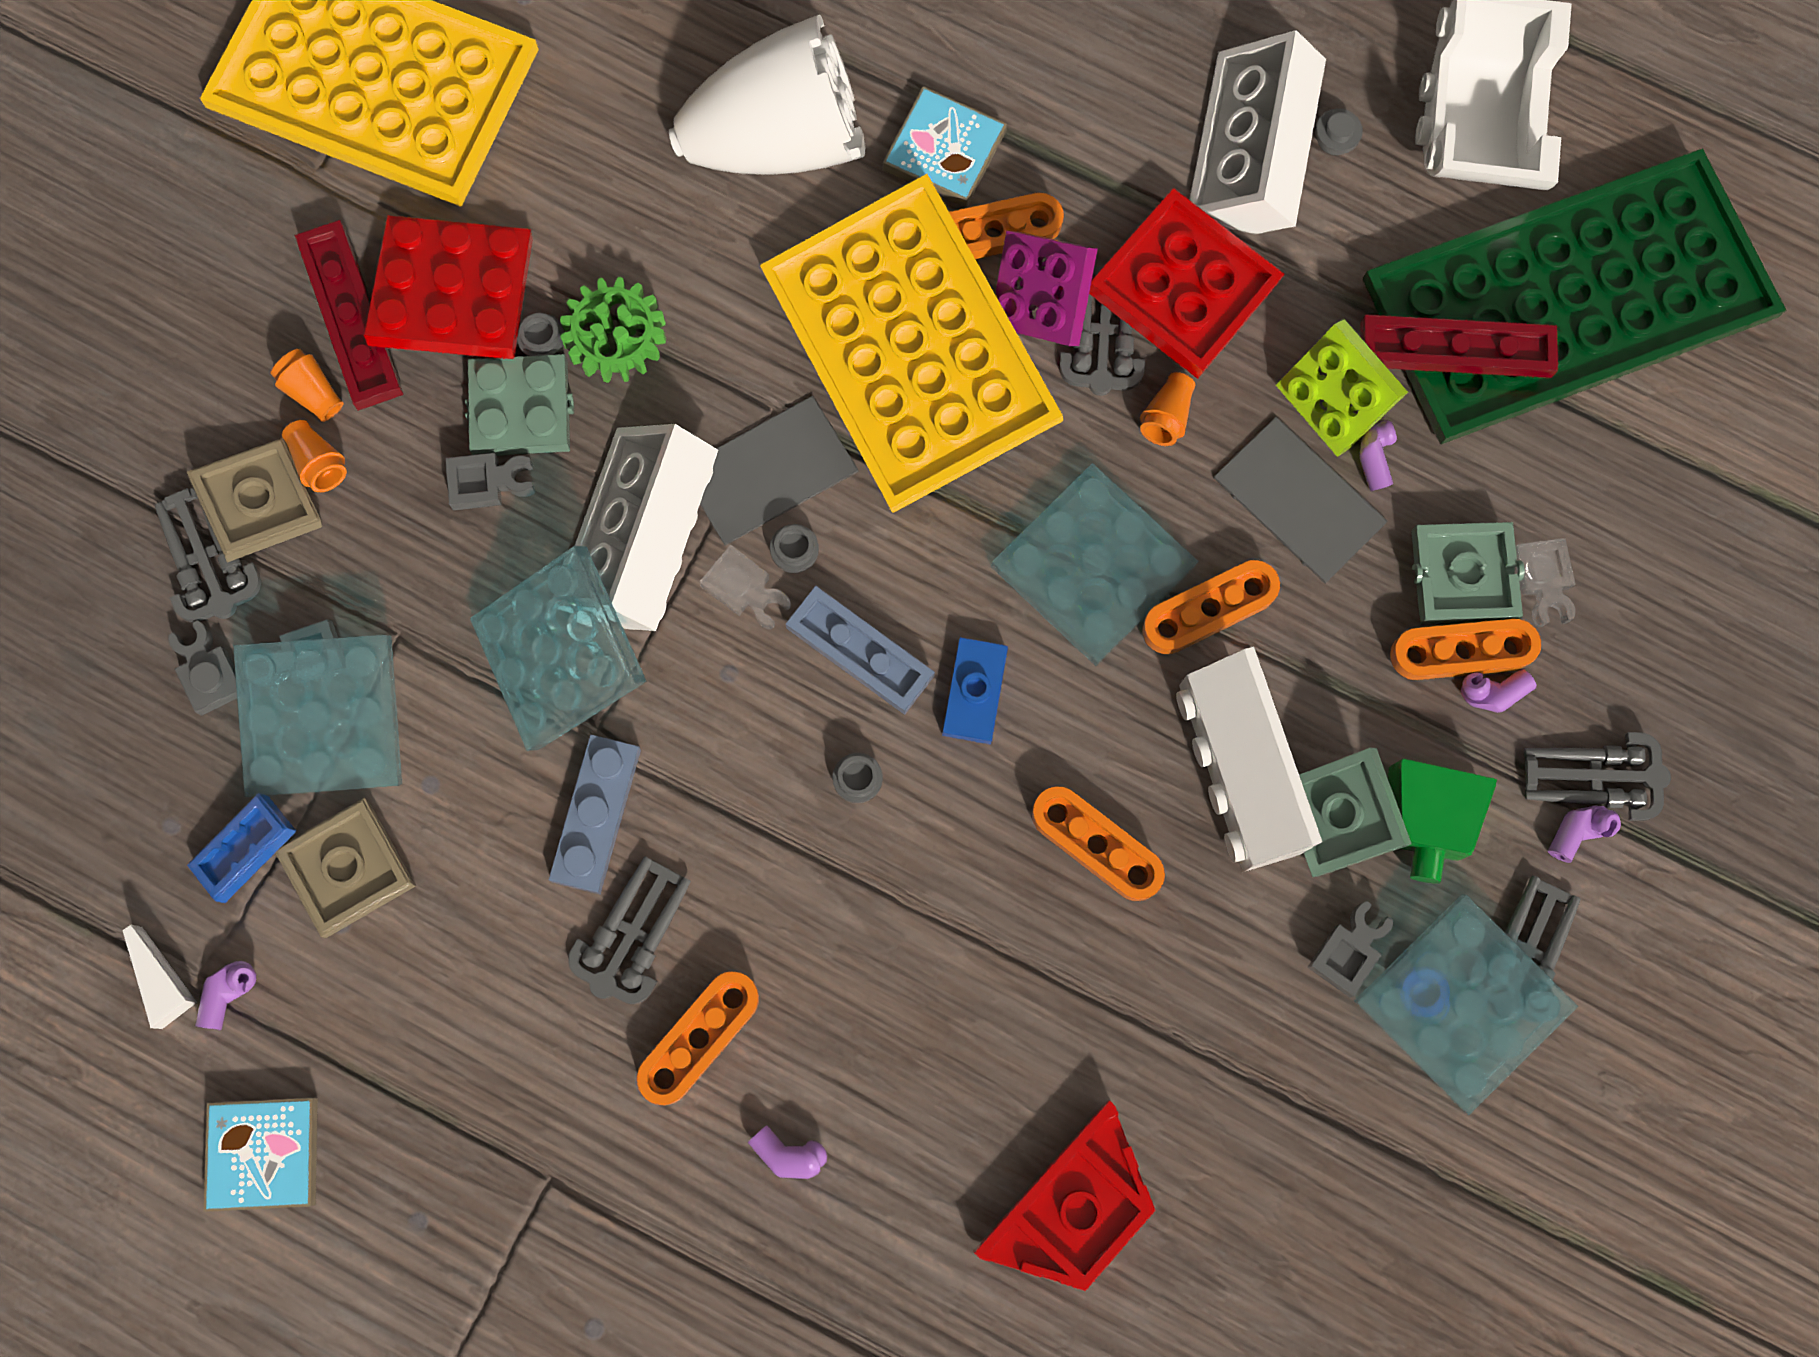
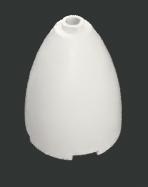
[669,15,865,175]

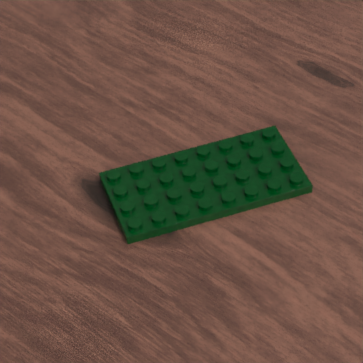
[1362,148,1786,445]

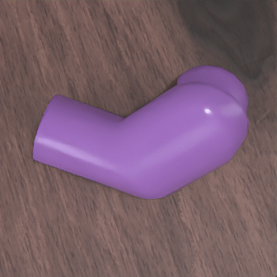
[1359,420,1397,491]
[1461,668,1537,713]
[1548,806,1621,863]
[195,961,256,1030]
[748,1125,827,1179]

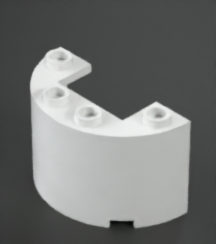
[1415,0,1572,190]

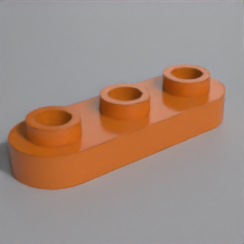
[949,193,1064,259]
[1142,560,1280,654]
[1390,619,1541,680]
[1032,786,1165,901]
[637,972,759,1105]

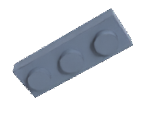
[786,586,935,715]
[549,734,641,894]

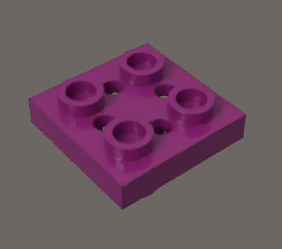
[995,231,1098,346]

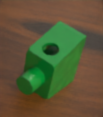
[1388,758,1497,884]

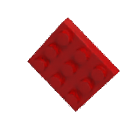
[1089,188,1285,379]
[364,215,533,359]

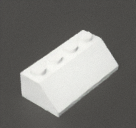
[1190,30,1326,234]
[554,424,718,631]
[1176,646,1322,872]

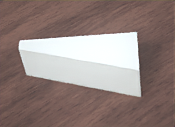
[123,924,197,1029]

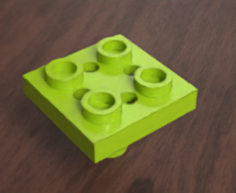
[1276,319,1408,457]

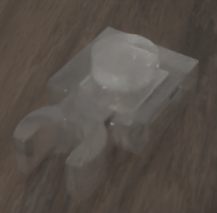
[1516,538,1576,627]
[700,544,791,630]

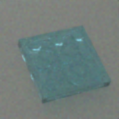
[991,463,1198,666]
[470,546,647,751]
[233,635,402,797]
[1354,894,1578,1115]

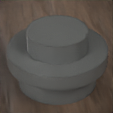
[1315,108,1363,155]
[517,313,565,356]
[770,524,819,573]
[833,753,883,803]

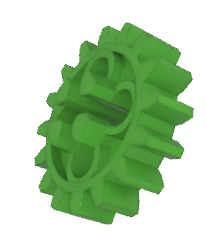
[560,277,666,383]

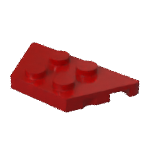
[973,1100,1156,1291]

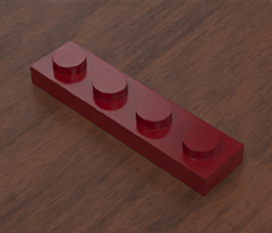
[294,220,404,411]
[1360,315,1558,378]

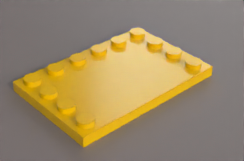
[200,0,539,207]
[760,174,1064,513]

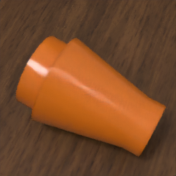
[271,349,344,422]
[1140,372,1196,446]
[282,420,347,492]

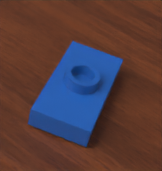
[942,637,1008,745]
[187,793,296,903]

